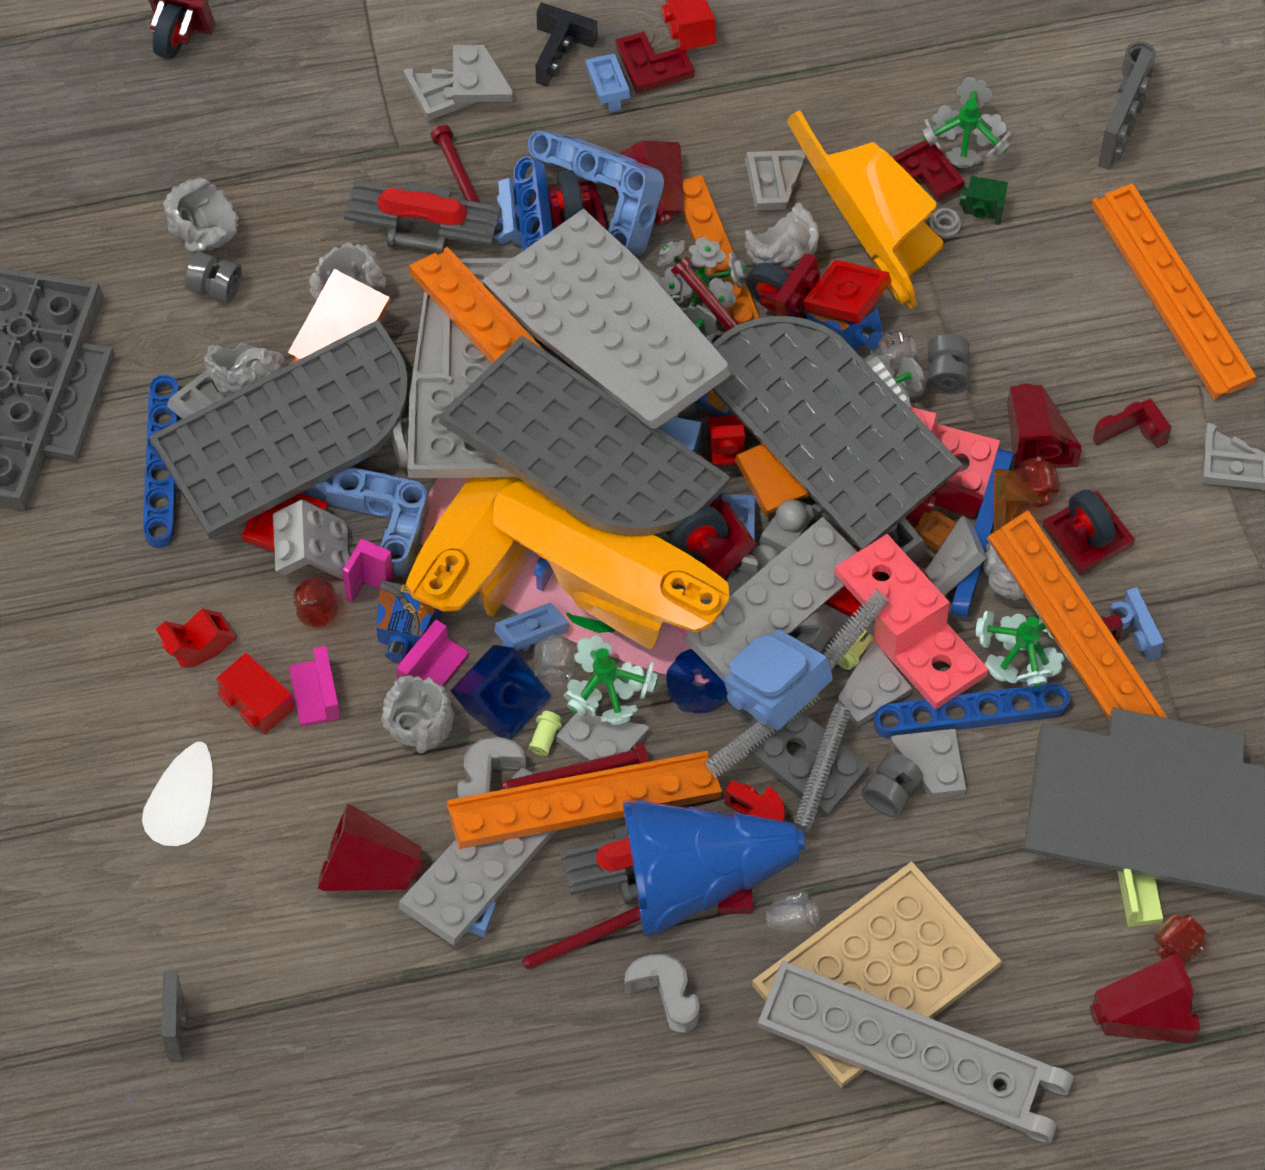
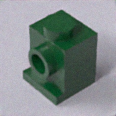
[959,176,1008,225]

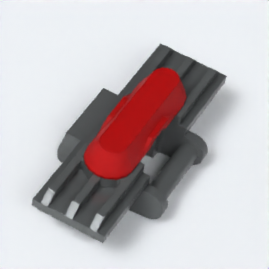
[344,180,501,255]
[559,827,638,903]

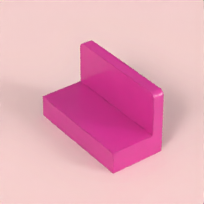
[343,539,394,603]
[396,619,468,687]
[289,646,340,726]

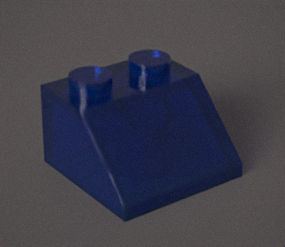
[450,645,552,740]

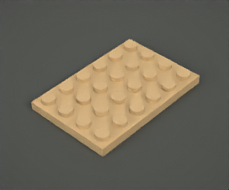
[752,861,1002,1088]

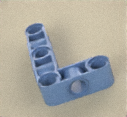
[528,131,664,257]
[301,467,429,578]

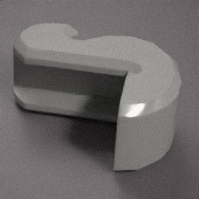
[458,737,526,798]
[624,954,699,1033]

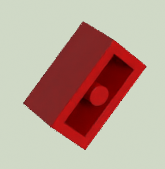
[661,0,716,51]
[217,652,294,734]

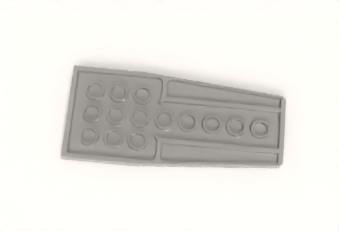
[482,209,731,429]
[407,258,533,478]

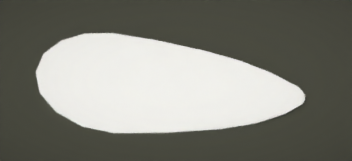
[142,742,213,846]

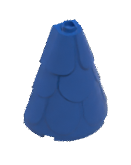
[622,800,805,936]

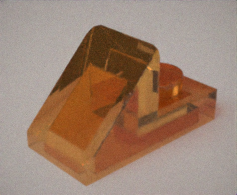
[994,469,1043,532]

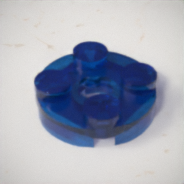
[666,649,728,713]

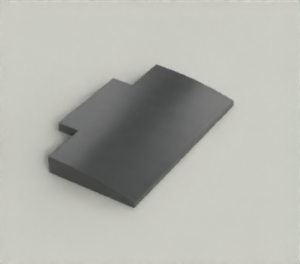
[0,268,115,512]
[1024,708,1265,900]

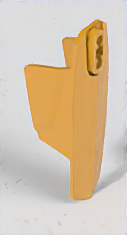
[787,110,944,309]
[406,477,532,617]
[493,480,730,649]

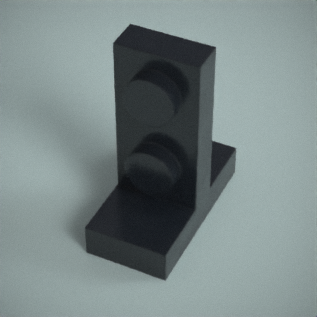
[535,2,598,87]

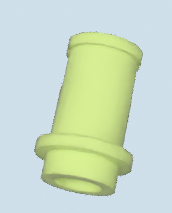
[837,630,873,670]
[528,711,562,756]

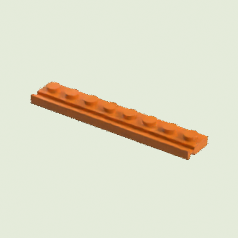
[1091,183,1256,400]
[409,247,544,364]
[987,510,1168,721]
[446,751,722,849]

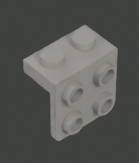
[273,500,349,579]

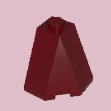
[611,140,683,226]
[1007,383,1082,469]
[317,803,425,891]
[1090,953,1200,1044]

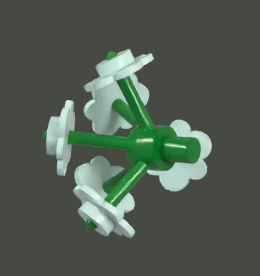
[975,610,1064,687]
[564,635,658,725]

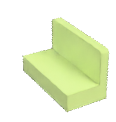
[1117,869,1163,927]

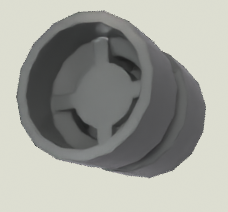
[185,251,242,304]
[928,334,969,394]
[861,752,923,817]

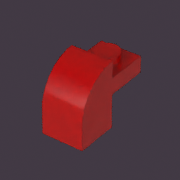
[707,415,745,467]
[156,608,237,668]
[724,780,785,821]

